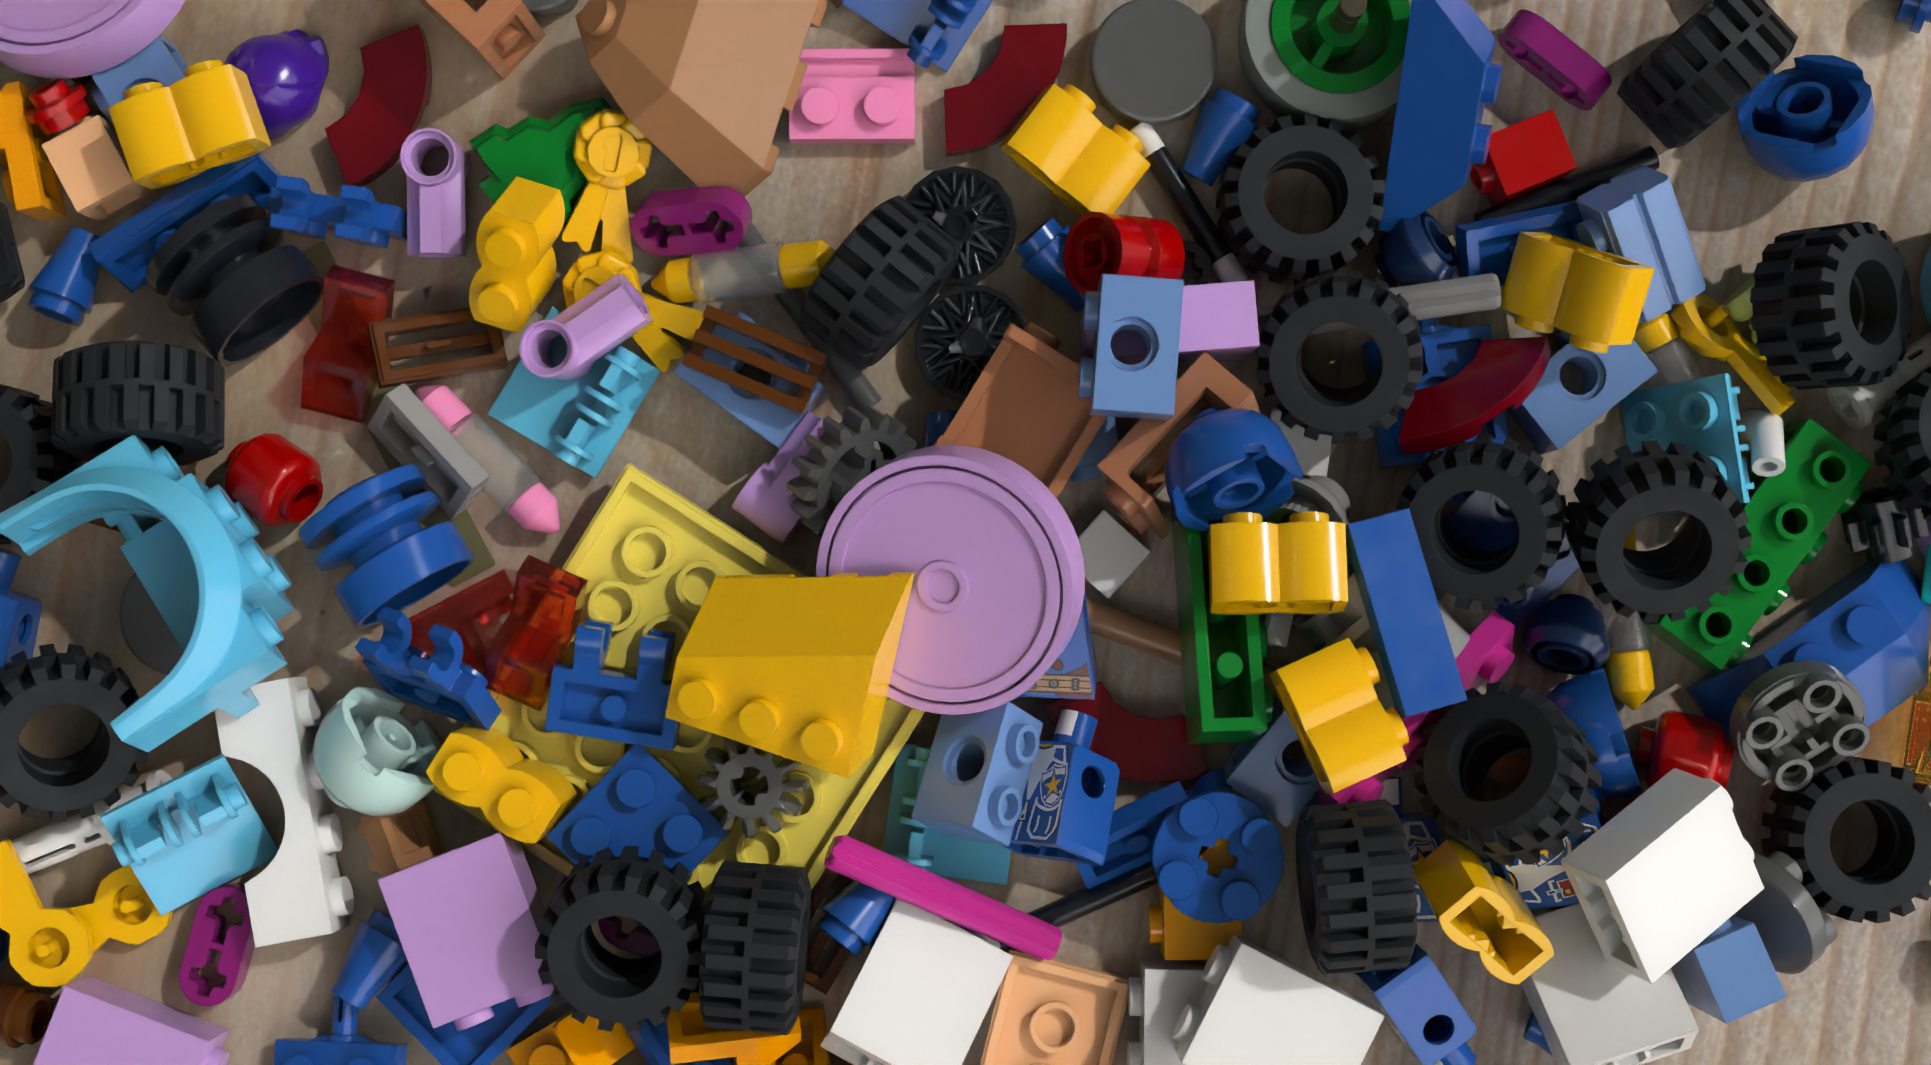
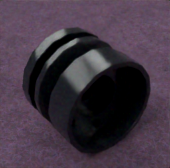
[145,194,326,366]

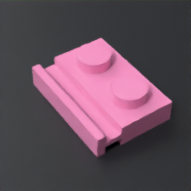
[789,48,915,144]

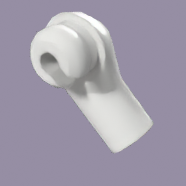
[1736,408,1786,477]

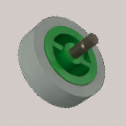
[1238,0,1412,131]

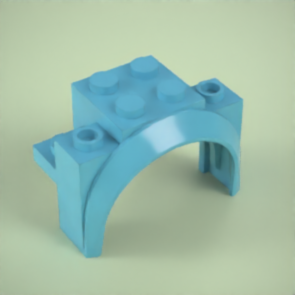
[0,434,295,753]

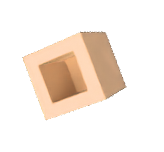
[41,115,156,223]

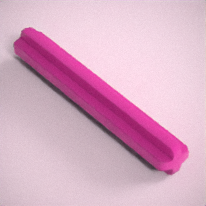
[824,835,1062,960]

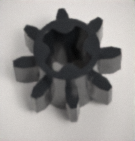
[1841,487,1930,564]

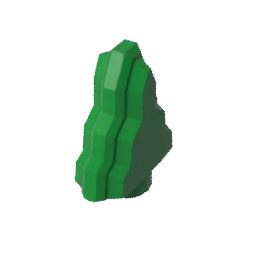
[469,97,614,228]

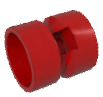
[1063,211,1185,294]

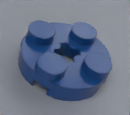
[1151,790,1284,924]

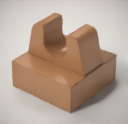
[356,799,443,877]

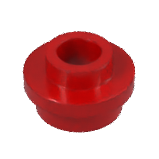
[24,78,90,135]

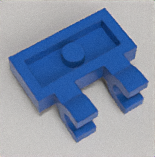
[267,175,407,248]
[355,606,502,731]
[545,619,680,750]

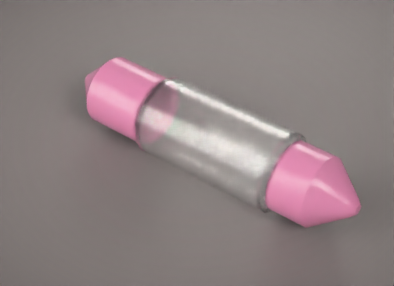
[414,385,560,533]

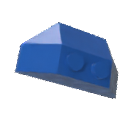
[1379,0,1503,232]
[1686,560,1930,739]

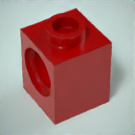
[1469,109,1577,207]

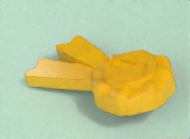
[561,109,652,263]
[562,251,704,373]
[1671,293,1796,416]
[0,839,93,987]
[69,865,174,955]

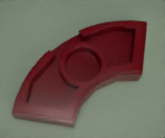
[944,23,1067,157]
[325,24,432,187]
[1398,336,1551,454]
[1043,681,1210,783]

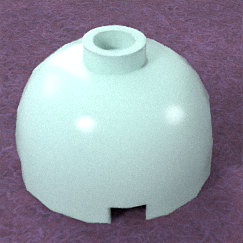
[312,687,442,816]

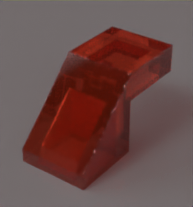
[301,265,395,424]
[483,555,588,711]

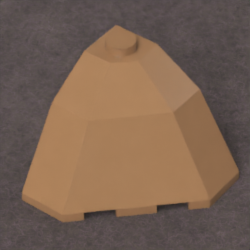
[575,0,828,197]

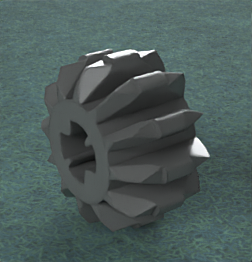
[697,737,810,838]

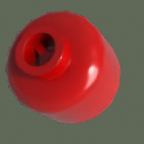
[224,433,323,527]
[1634,710,1735,789]

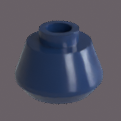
[1375,211,1458,287]
[1521,594,1611,674]

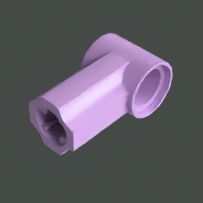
[400,127,471,259]
[519,274,653,381]
[732,411,825,546]

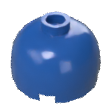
[1736,55,1875,182]
[1164,407,1303,531]
[1545,668,1642,800]

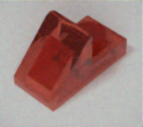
[408,569,528,668]

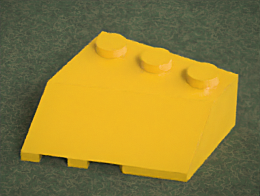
[665,572,915,778]

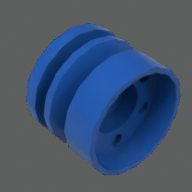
[298,464,476,628]

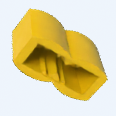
[108,60,271,190]
[999,83,1151,216]
[469,176,565,334]
[1500,232,1655,353]
[1208,511,1348,615]
[1270,637,1409,795]
[426,725,577,844]
[1413,840,1554,985]

